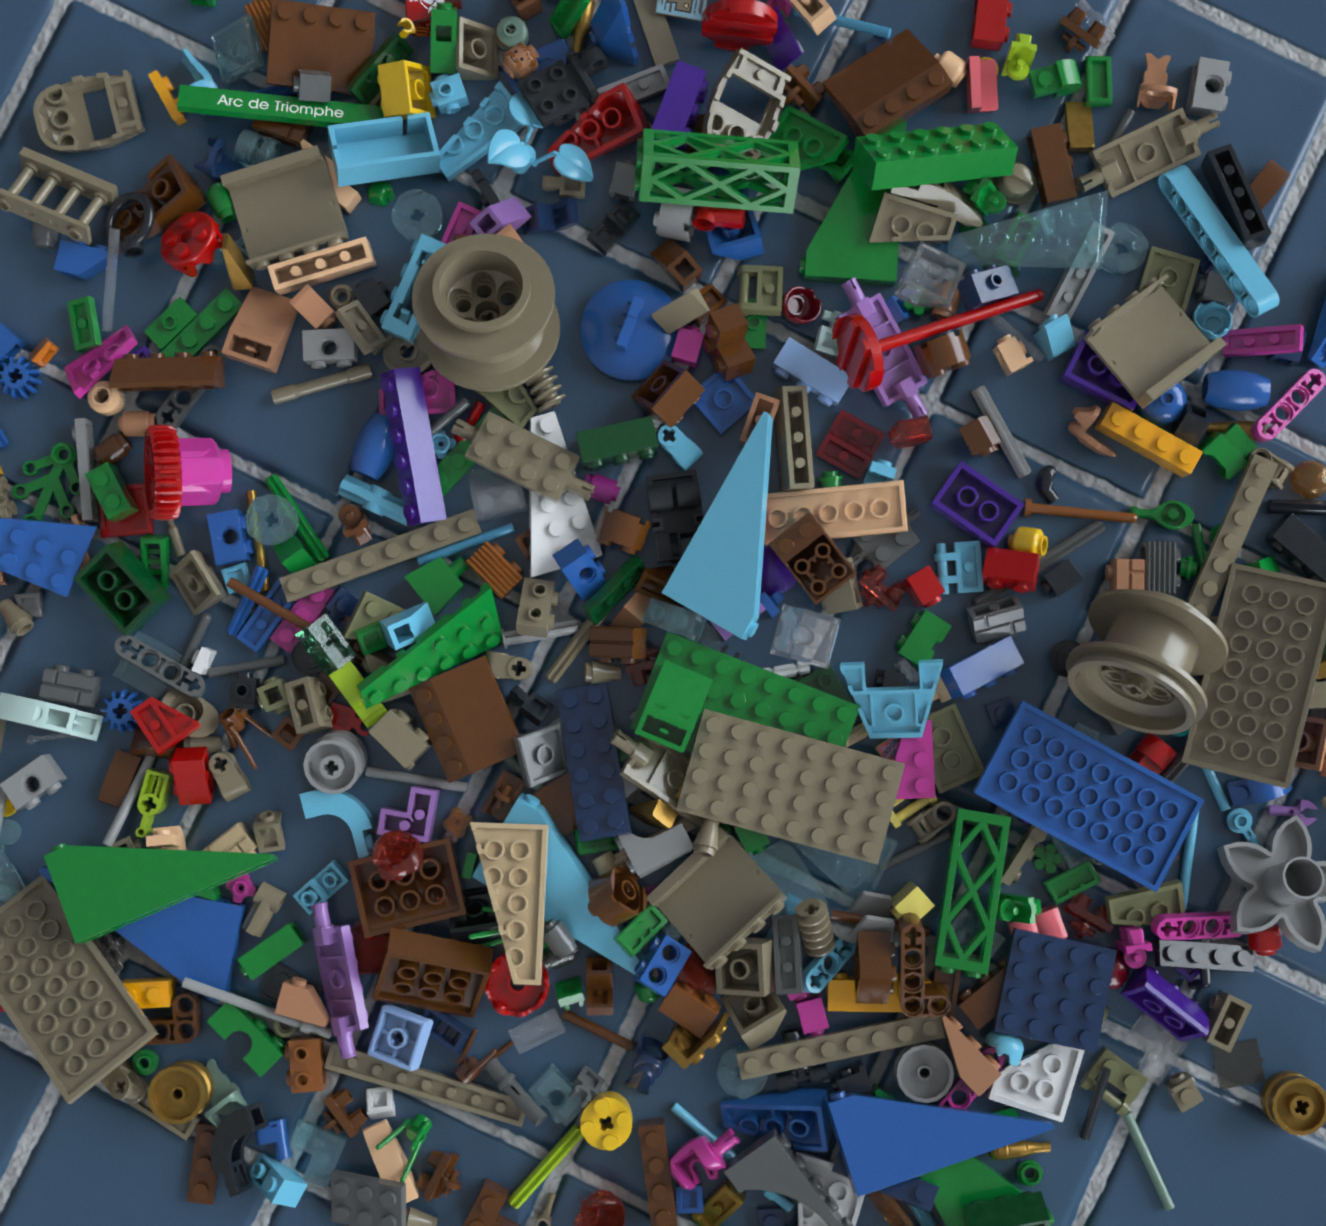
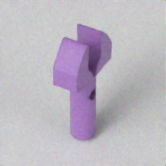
[1266,799,1317,826]

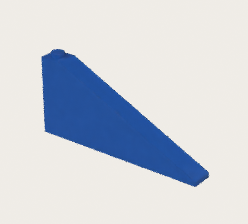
[38,865,248,1001]
[824,1090,1055,1197]

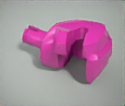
[669,1128,740,1190]

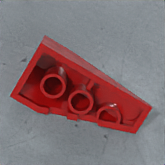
[546,82,651,175]

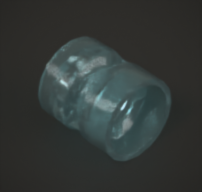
[234,129,281,165]

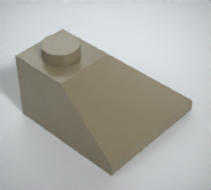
[721,991,787,1049]

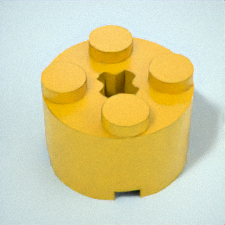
[580,1091,633,1151]

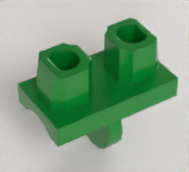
[963,177,1006,217]
[996,892,1041,924]

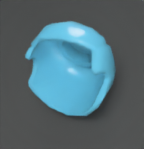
[1192,301,1233,340]
[985,1030,1024,1066]

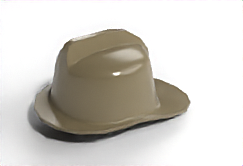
[979,162,1037,205]
[162,689,219,738]

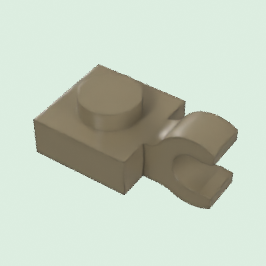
[542,174,586,199]

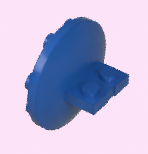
[580,279,679,381]

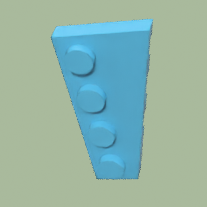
[439,81,525,181]

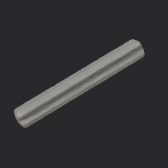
[972,386,1031,478]

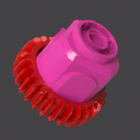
[143,425,232,520]

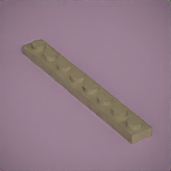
[1186,454,1278,619]
[279,509,482,603]
[736,1017,945,1080]
[324,1041,525,1127]

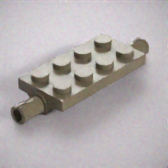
[1076,108,1220,199]
[451,412,595,503]
[610,729,737,828]

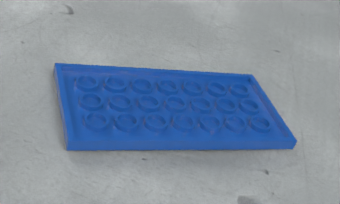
[972,700,1205,892]

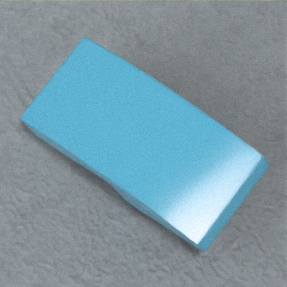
[293,859,351,915]

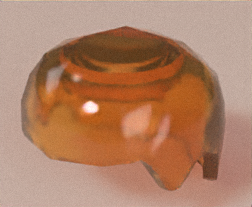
[1290,460,1326,500]

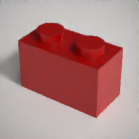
[969,0,1013,51]
[982,547,1040,593]
[900,565,945,608]
[168,746,215,805]

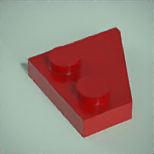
[129,697,202,755]

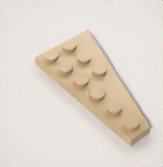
[470,822,549,985]

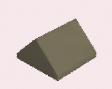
[456,16,499,80]
[169,550,229,616]

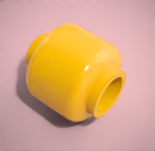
[1008,527,1048,558]

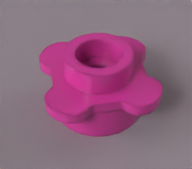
[226,874,257,903]

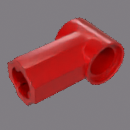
[692,197,746,231]

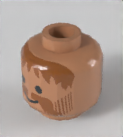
[501,43,540,81]

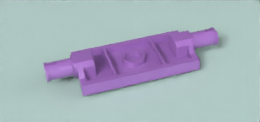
[835,277,928,420]
[311,902,369,1059]

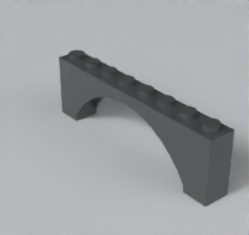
[724,1128,853,1226]

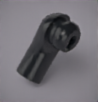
[1036,465,1060,505]

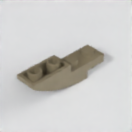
[890,182,983,228]

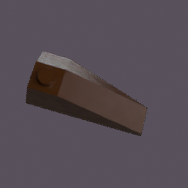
[111,154,207,255]

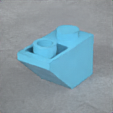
[1034,313,1076,362]
[379,601,435,650]
[249,1153,308,1208]

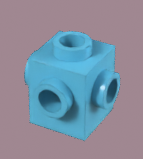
[428,73,470,114]

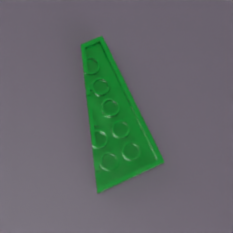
[356,582,503,709]

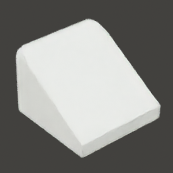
[366,1086,396,1120]

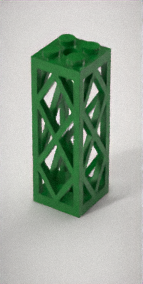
[634,128,801,214]
[932,808,1011,978]

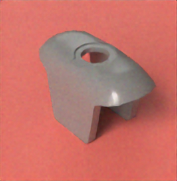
[831,891,898,948]

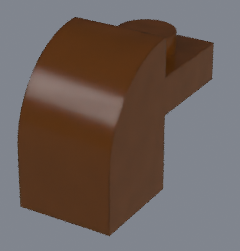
[586,956,614,1016]

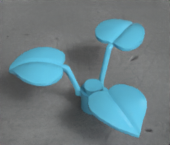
[487,91,593,182]

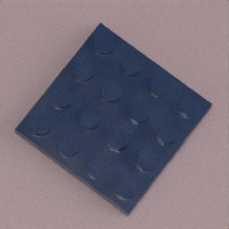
[993,927,1117,1053]

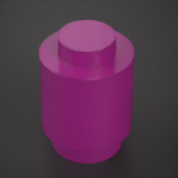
[585,473,621,505]

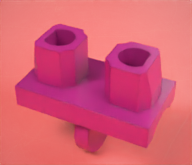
[1114,925,1153,969]

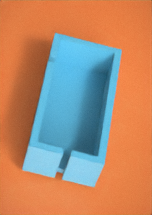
[328,112,440,187]

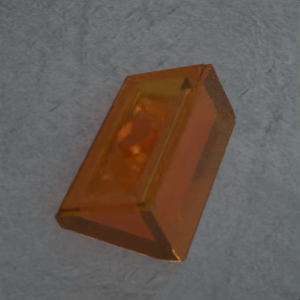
[866,1191,914,1226]

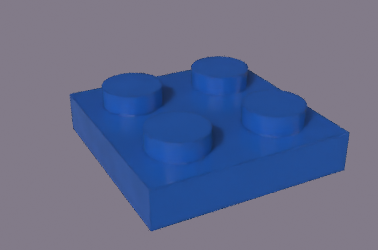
[694,372,755,435]

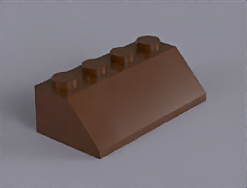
[109,351,225,392]

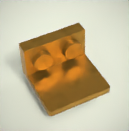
[662,1012,729,1070]

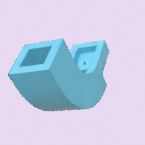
[299,789,376,858]

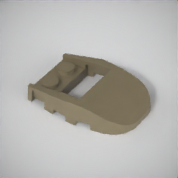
[703,48,791,160]
[33,70,146,153]

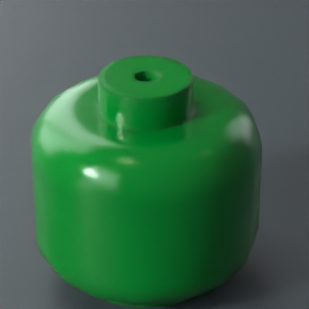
[367,181,395,207]
[635,976,660,1003]

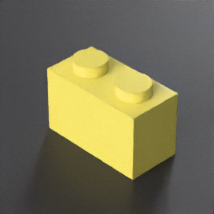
[890,881,935,920]

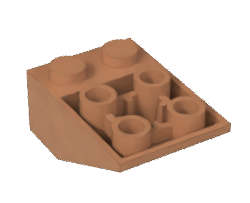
[221,286,298,374]
[941,1015,1002,1097]

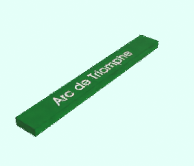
[177,84,384,127]

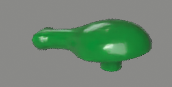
[1128,500,1194,530]

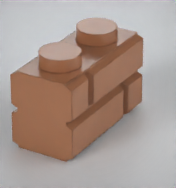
[1105,559,1145,592]

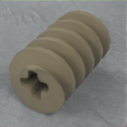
[526,366,566,413]
[795,898,836,957]

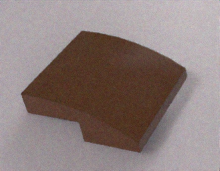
[532,772,578,837]

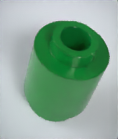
[206,183,237,223]

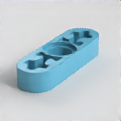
[803,935,855,993]

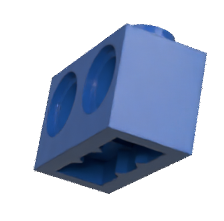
[633,934,692,997]

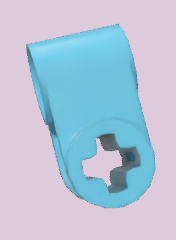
[657,425,704,471]

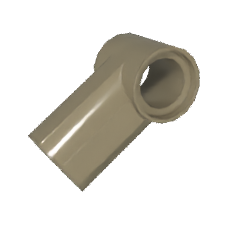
[241,882,287,938]

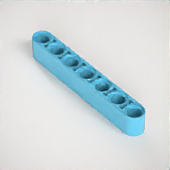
[1158,165,1279,317]

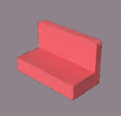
[965,56,998,113]

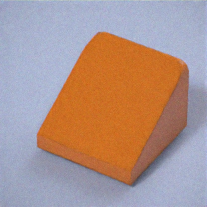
[29,337,59,367]

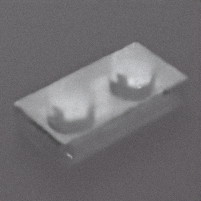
[508,1007,566,1055]

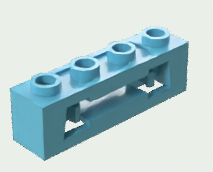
[380,234,446,344]

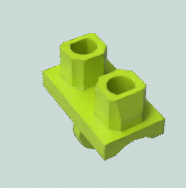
[1001,33,1037,81]

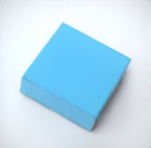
[221,562,251,595]

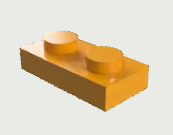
[148,70,187,126]

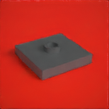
[513,722,569,788]

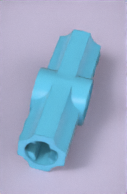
[338,474,408,527]

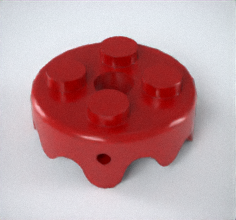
[160,211,223,277]
[485,953,550,1017]

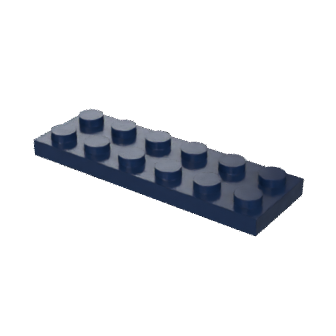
[556,682,632,843]

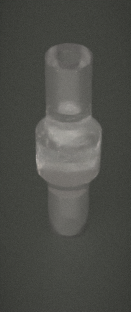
[1076,0,1116,43]

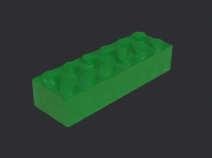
[852,122,1018,191]

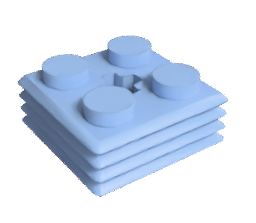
[367,1004,433,1071]

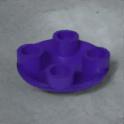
[761,545,796,595]

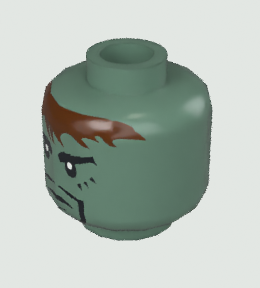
[495,16,529,52]

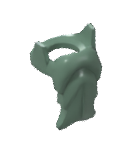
[204,1059,248,1128]

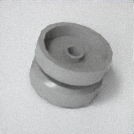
[303,729,368,794]
[893,1041,954,1103]

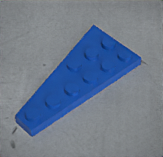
[0,518,98,597]

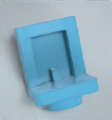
[863,459,897,484]

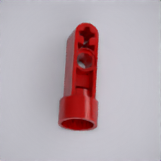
[1128,733,1177,775]

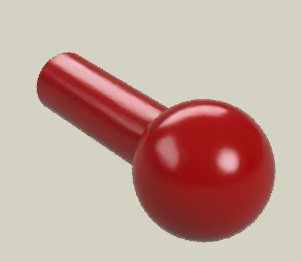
[453,400,486,443]

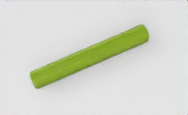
[508,1124,583,1209]

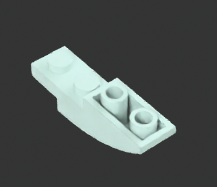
[0,692,104,742]

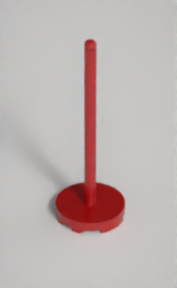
[701,0,778,51]
[832,289,1044,392]

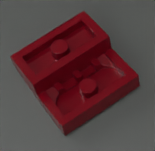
[815,409,886,479]

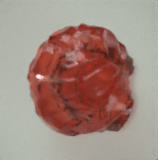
[372,830,424,881]
[574,1190,625,1226]

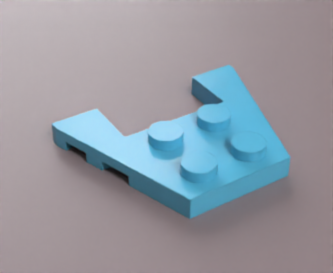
[840,659,943,739]

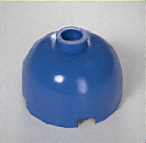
[1134,383,1187,428]

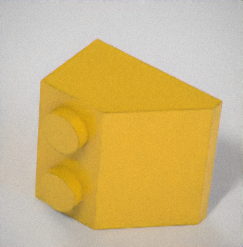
[377,60,436,120]

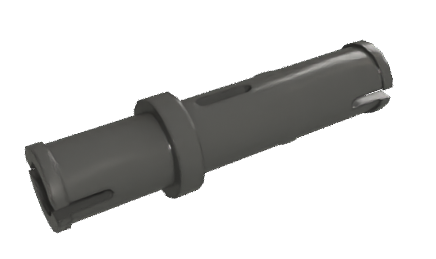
[484,1057,547,1126]

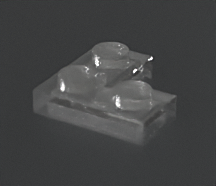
[1129,1012,1188,1086]

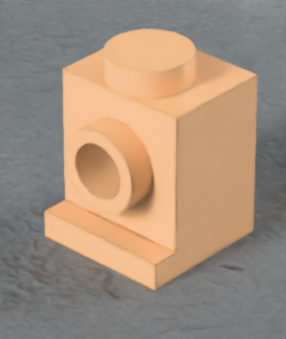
[993,334,1034,377]

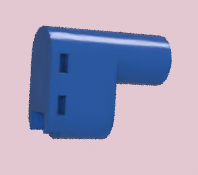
[255,1117,292,1160]

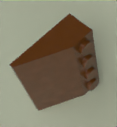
[266,0,375,95]
[822,28,953,137]
[409,656,519,783]
[348,836,467,938]
[372,928,493,1018]

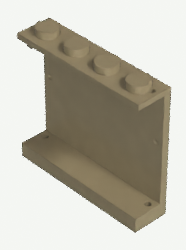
[220,145,349,270]
[1083,274,1226,409]
[647,827,788,970]

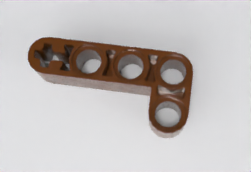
[898,912,951,1018]
[145,990,203,1045]

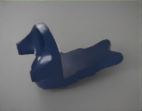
[194,137,246,182]
[625,1034,671,1095]

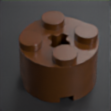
[913,329,972,379]
[594,505,652,555]
[588,865,647,927]

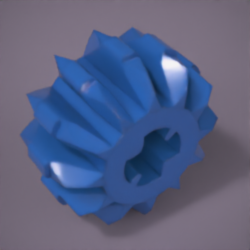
[0,356,42,400]
[100,689,144,733]

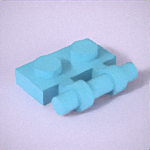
[934,541,984,595]

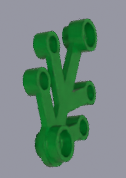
[12,442,80,521]

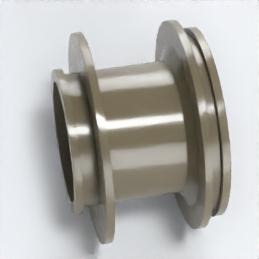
[412,234,560,392]
[1066,589,1228,735]

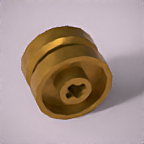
[148,1059,214,1124]
[1260,1070,1326,1136]

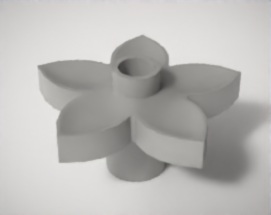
[1217,815,1326,953]

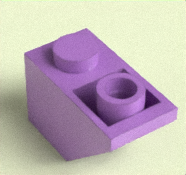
[469,197,532,234]

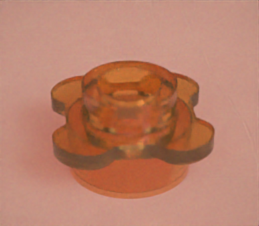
[443,807,473,838]

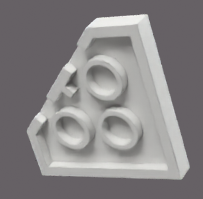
[987,1043,1085,1122]

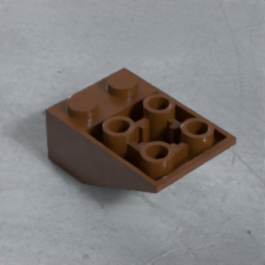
[769,512,857,605]

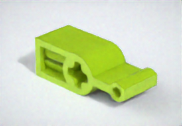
[328,659,388,729]
[136,768,174,838]

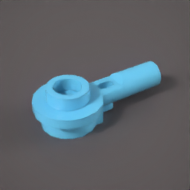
[1226,808,1264,848]

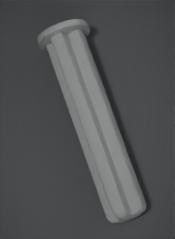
[502,619,579,649]

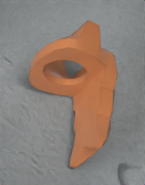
[1136,53,1178,111]
[1068,405,1116,457]

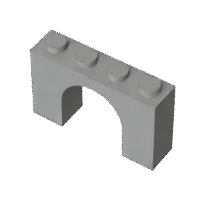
[614,768,695,878]

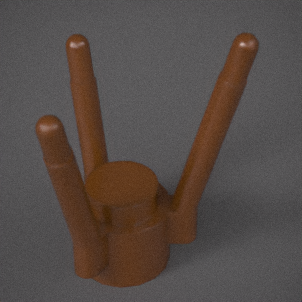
[218,706,272,770]
[454,1028,516,1084]

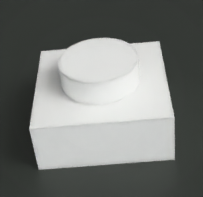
[191,647,217,675]

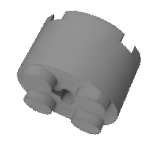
[653,186,696,242]

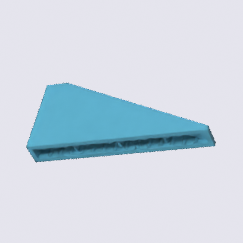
[662,411,773,640]
[472,793,654,981]

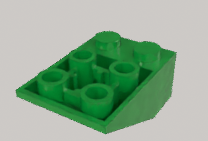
[635,660,713,753]

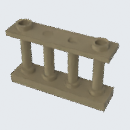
[0,147,119,245]

